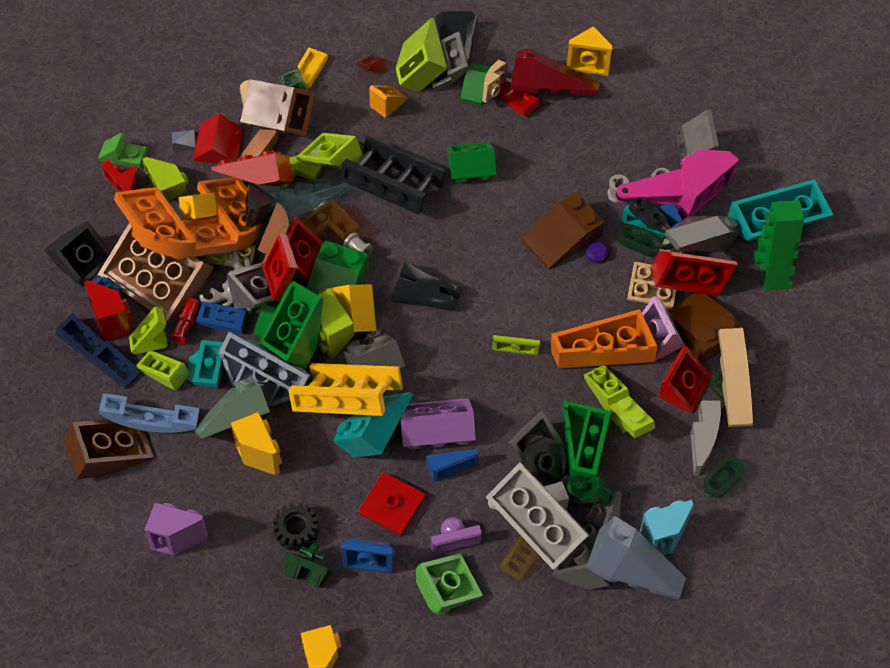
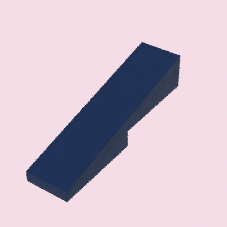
[56,313,141,389]

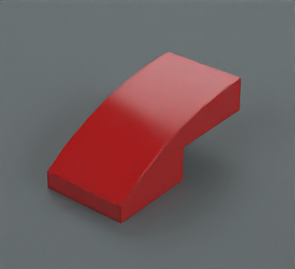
[497,78,541,117]

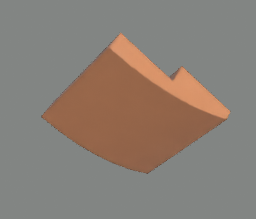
[258,203,289,264]

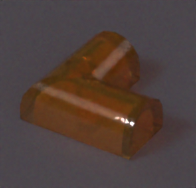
[300,198,361,243]

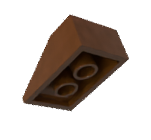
[521,192,604,270]
[667,292,744,364]
[63,419,153,479]

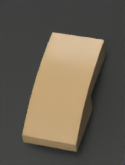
[482,60,506,103]

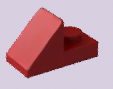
[101,159,139,192]

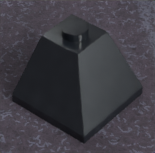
[44,221,111,286]

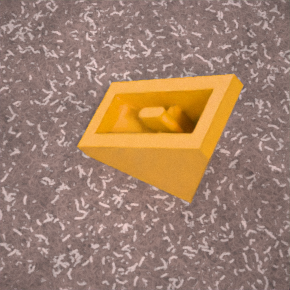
[369,85,409,118]

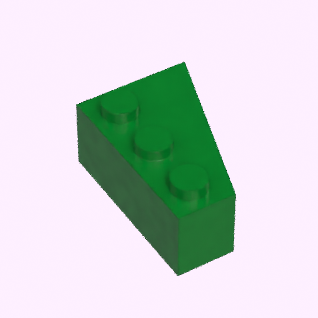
[562,401,611,479]

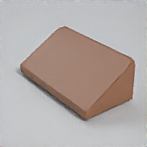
[237,129,279,161]

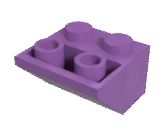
[144,503,208,556]

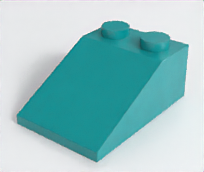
[333,392,413,458]

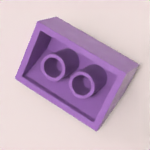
[399,398,476,449]

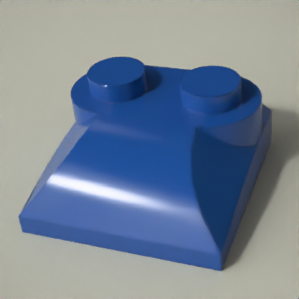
[341,538,395,574]

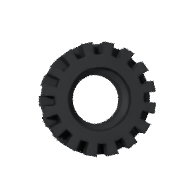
[273,503,319,551]

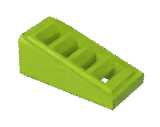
[136,351,189,390]

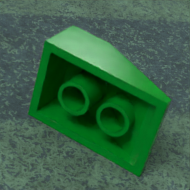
[307,241,368,295]
[259,280,323,369]

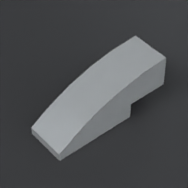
[690,401,721,476]

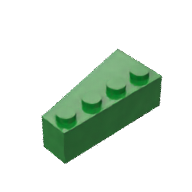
[754,200,804,291]

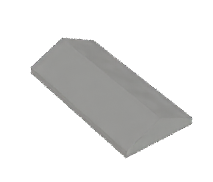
[486,462,589,570]

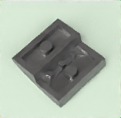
[432,32,469,92]

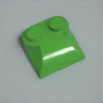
[416,553,483,615]

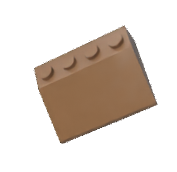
[98,223,214,322]

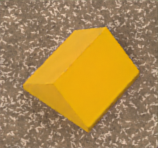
[566,26,612,76]
[326,284,376,333]

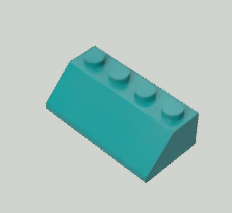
[728,179,833,241]

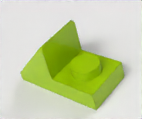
[129,306,168,354]

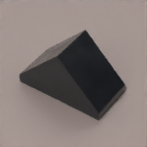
[245,182,276,228]

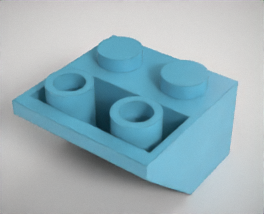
[640,500,693,555]

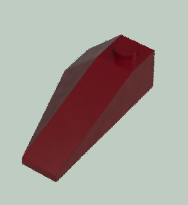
[510,48,600,95]

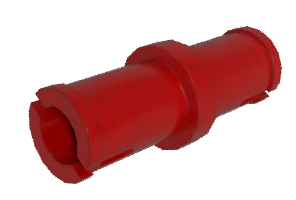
[171,298,201,344]

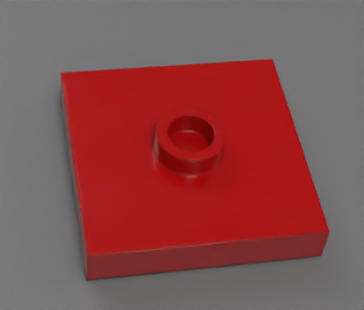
[262,234,298,301]
[358,472,426,537]

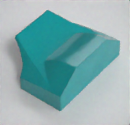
[186,340,224,388]

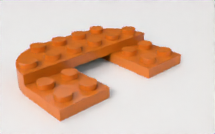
[114,177,262,259]

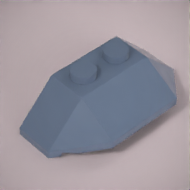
[219,332,310,407]

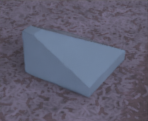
[172,130,196,152]

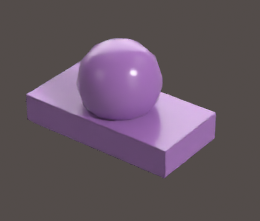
[431,517,482,555]

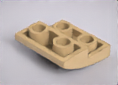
[627,262,676,309]

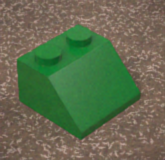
[446,142,496,182]

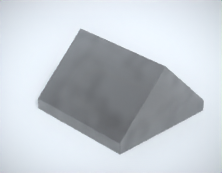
[227,262,275,309]
[507,411,566,465]

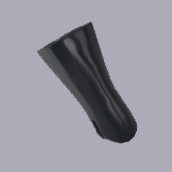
[435,11,478,66]
[391,261,462,311]

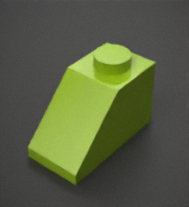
[142,157,189,201]

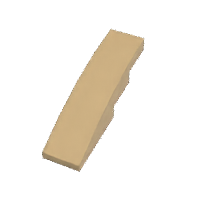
[718,328,753,427]

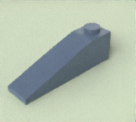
[586,516,686,599]

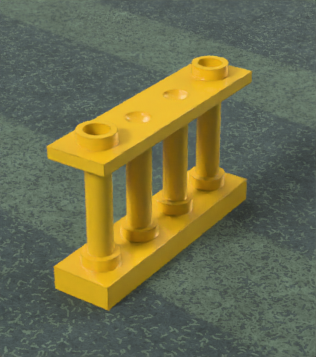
[288,363,403,416]

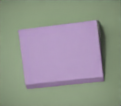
[642,296,685,360]

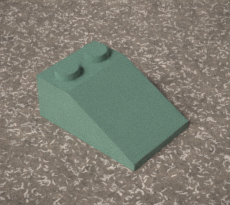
[194,379,270,439]

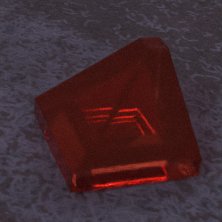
[356,54,387,73]

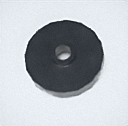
[521,437,567,487]

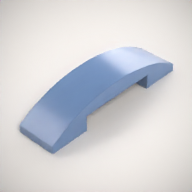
[99,393,199,433]

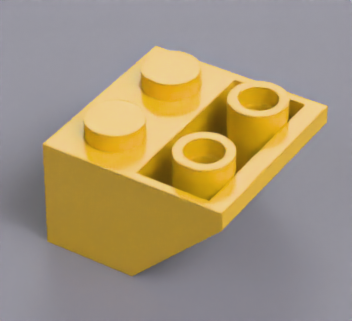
[231,412,282,475]

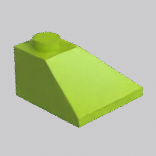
[297,133,363,170]

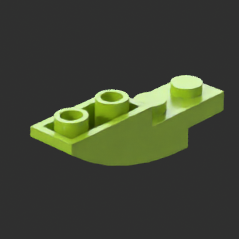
[584,365,655,438]

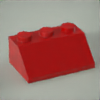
[651,251,737,296]

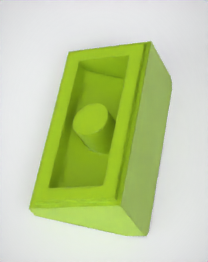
[492,335,540,355]

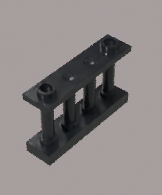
[340,136,446,215]

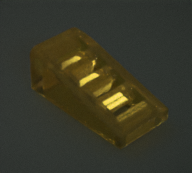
[499,535,539,582]

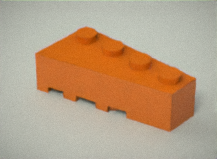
[550,309,657,368]

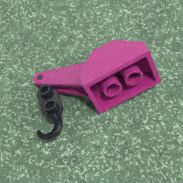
[615,150,739,250]

